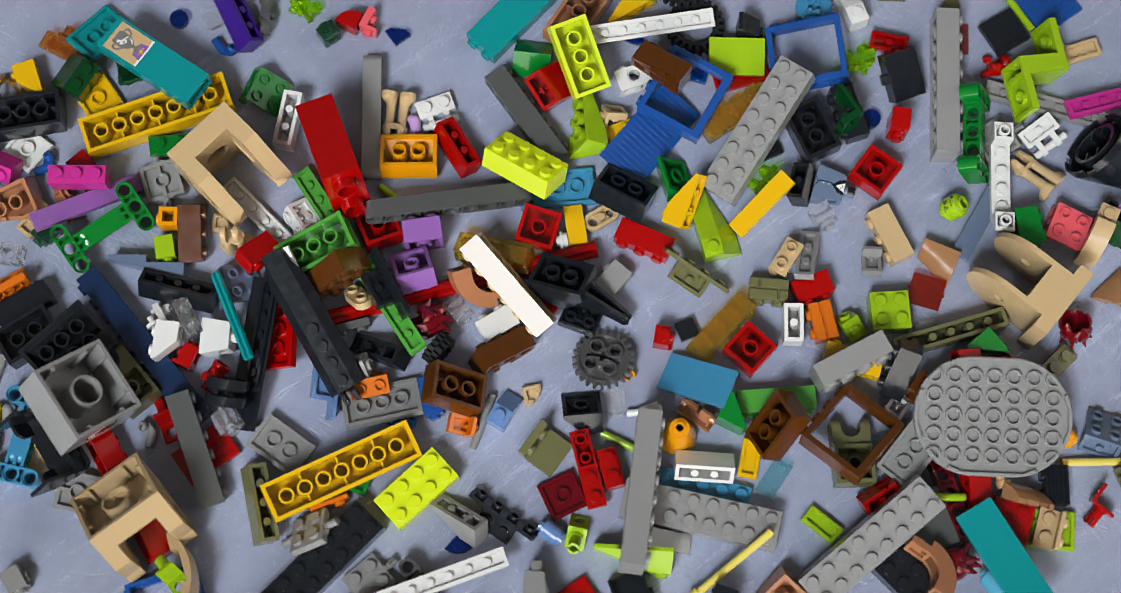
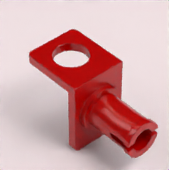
[153,398,179,444]
[1083,483,1115,528]

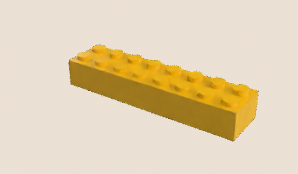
[78,71,237,160]
[260,420,422,523]

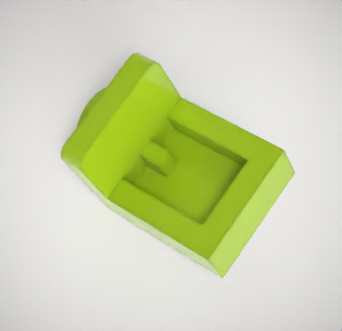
[835,311,867,343]

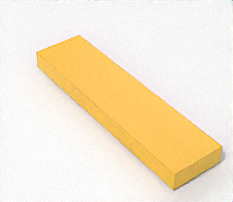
[728,170,796,238]

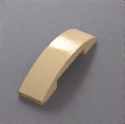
[166,533,199,593]

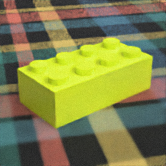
[547,14,611,100]
[482,131,569,200]
[373,447,460,532]

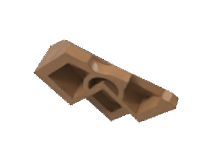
[917,238,961,288]
[1090,268,1121,306]
[1001,482,1055,510]

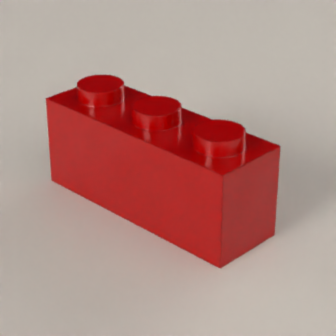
[432,116,482,179]
[613,217,675,264]

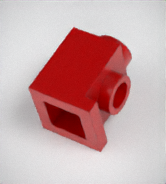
[652,324,674,351]
[171,340,201,372]

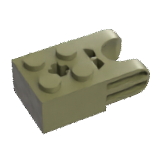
[115,344,164,420]
[827,419,877,488]

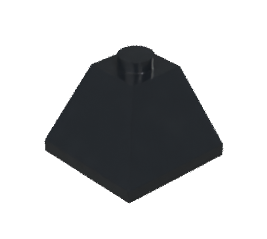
[561,391,604,434]

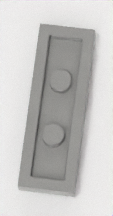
[794,231,820,280]

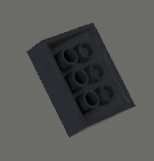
[18,299,118,370]

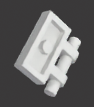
[414,91,460,132]
[1017,112,1068,160]

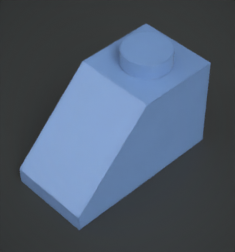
[486,390,523,433]

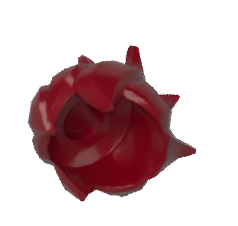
[411,297,454,339]
[1058,309,1093,349]
[945,542,982,581]

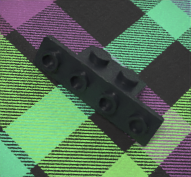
[361,246,410,320]
[469,487,539,545]

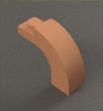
[447,265,500,308]
[903,535,957,593]

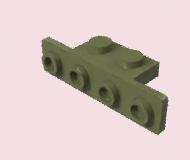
[663,247,729,298]

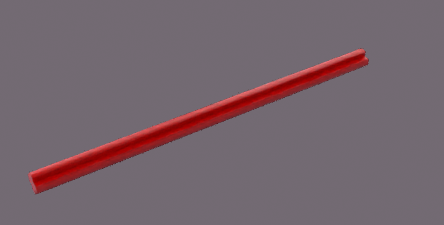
[327,241,599,325]

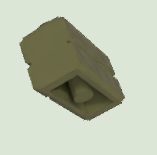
[748,276,789,308]

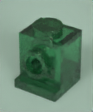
[316,19,342,49]
[30,227,64,248]

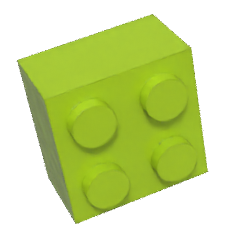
[866,290,912,335]

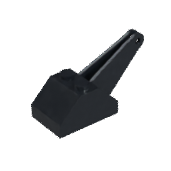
[527,252,632,325]

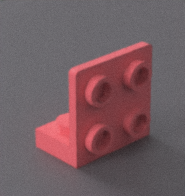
[1043,202,1093,252]

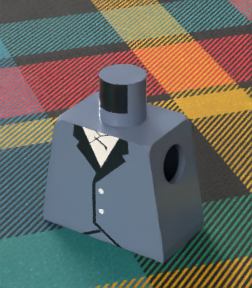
[809,164,856,205]

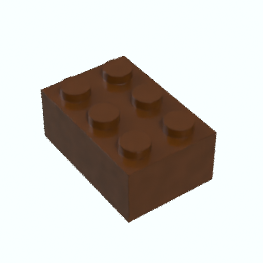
[306,247,371,299]
[421,359,488,417]
[745,389,812,461]

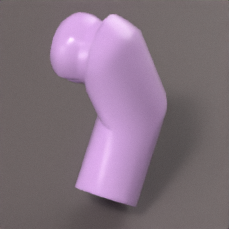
[407,114,422,134]

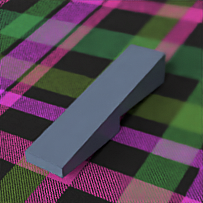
[952,185,991,262]
[108,254,188,277]

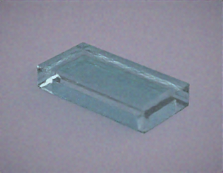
[755,459,793,500]

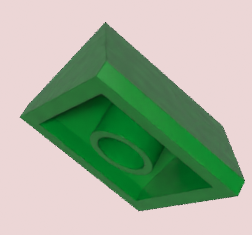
[512,40,553,78]
[657,156,690,202]
[967,327,1012,356]
[715,391,747,436]

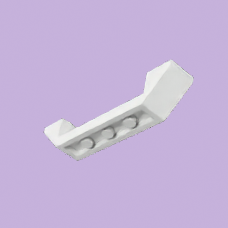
[989,121,1015,232]

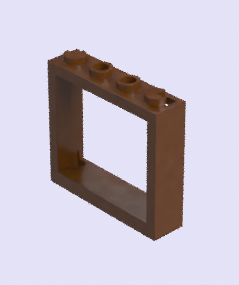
[799,382,905,486]

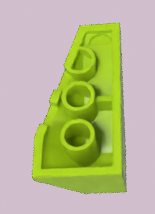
[568,93,608,159]
[692,189,741,264]
[593,543,674,579]

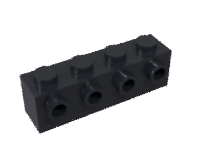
[138,267,219,314]

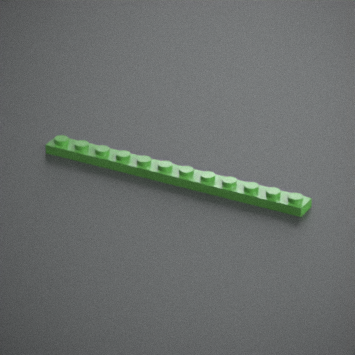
[292,166,427,356]

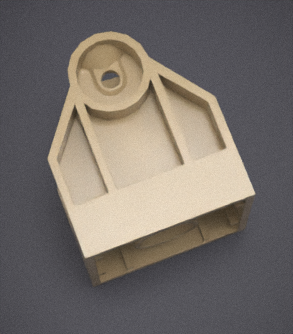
[166,102,292,226]
[70,452,198,583]

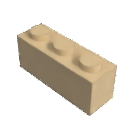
[864,203,915,267]

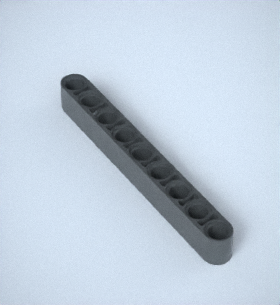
[364,183,534,224]

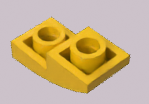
[563,204,588,245]

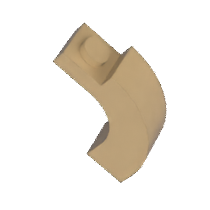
[1072,202,1121,270]

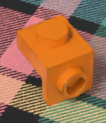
[445,412,478,437]

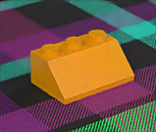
[379,134,438,178]

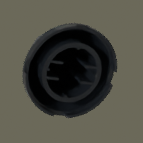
[1065,113,1121,189]

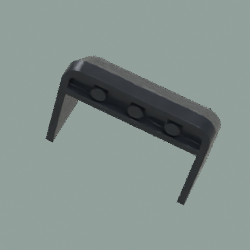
[0,408,90,497]

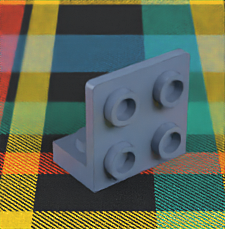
[214,265,259,310]
[1077,407,1121,458]

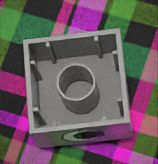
[18,339,142,456]

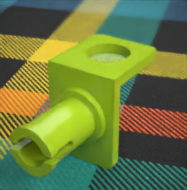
[564,514,590,554]
[155,555,186,593]

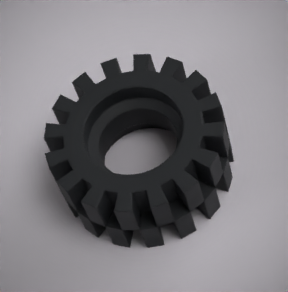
[421,331,456,364]

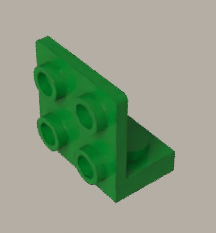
[238,66,293,117]

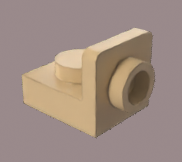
[599,104,628,129]

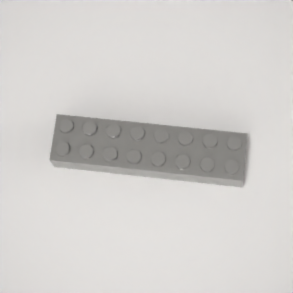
[930,7,963,163]
[704,55,816,207]
[618,407,666,575]
[796,474,946,593]
[618,477,783,553]

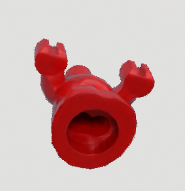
[980,54,1011,79]
[200,358,231,391]

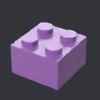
[401,214,445,251]
[389,246,438,295]

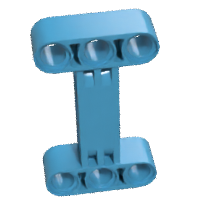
[0,385,42,489]

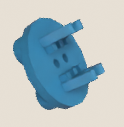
[795,0,832,21]

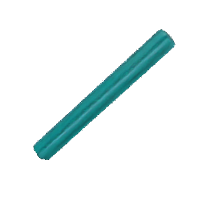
[211,272,254,361]

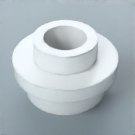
[556,231,568,249]

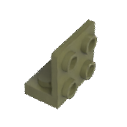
[518,420,572,477]

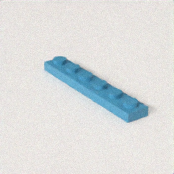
[656,466,753,504]

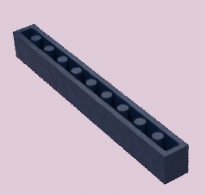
[76,266,214,425]

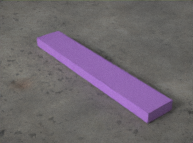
[29,173,144,233]

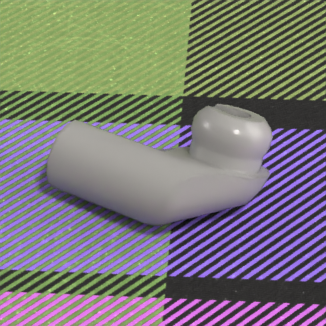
[1,402,16,432]
[138,421,157,449]

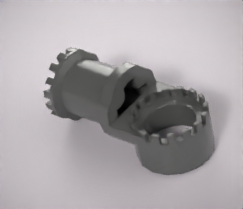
[257,0,276,35]

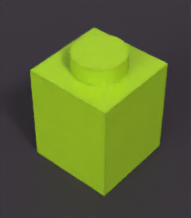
[153,234,178,262]

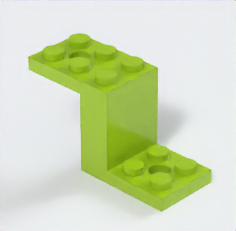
[1001,17,1070,123]

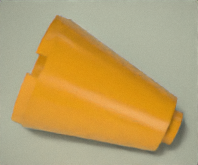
[660,416,696,454]

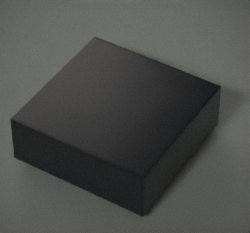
[674,317,699,343]

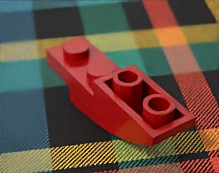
[569,428,607,511]

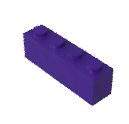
[213,0,264,53]

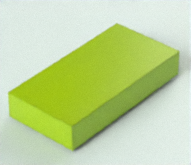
[800,504,844,545]

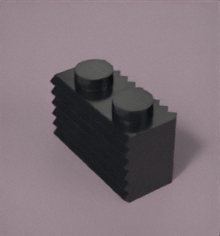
[786,162,816,207]
[1038,465,1070,506]

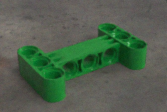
[957,82,990,184]
[50,182,155,273]

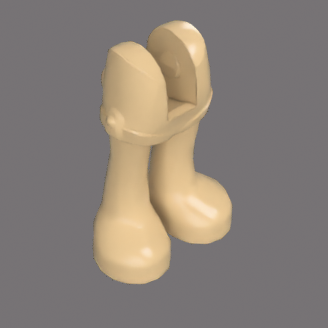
[381,89,417,134]
[1010,150,1066,202]
[218,225,254,256]

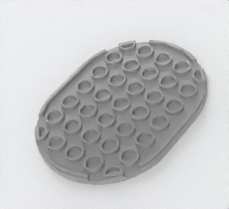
[913,356,1073,478]

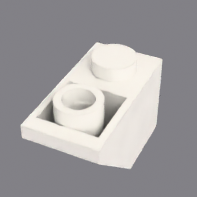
[148,319,183,362]

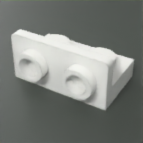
[283,197,321,235]

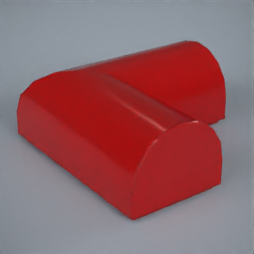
[868,30,909,53]

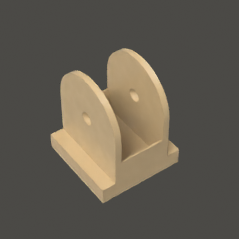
[966,232,1094,351]

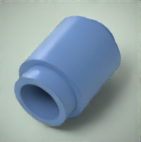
[537,518,567,546]

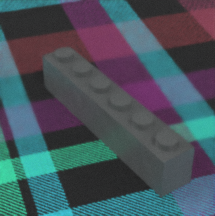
[485,65,569,161]
[165,389,228,509]

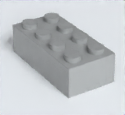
[808,330,893,393]

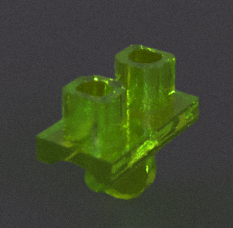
[289,0,322,24]
[846,44,876,75]
[748,164,778,195]

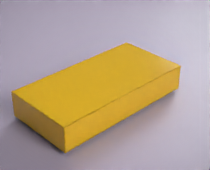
[737,438,760,480]

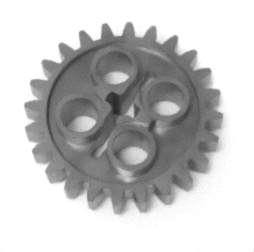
[572,329,635,390]

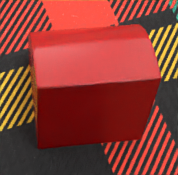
[335,10,364,36]

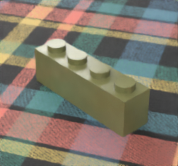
[240,462,280,546]

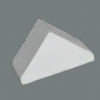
[884,397,911,420]

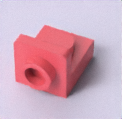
[359,6,378,38]

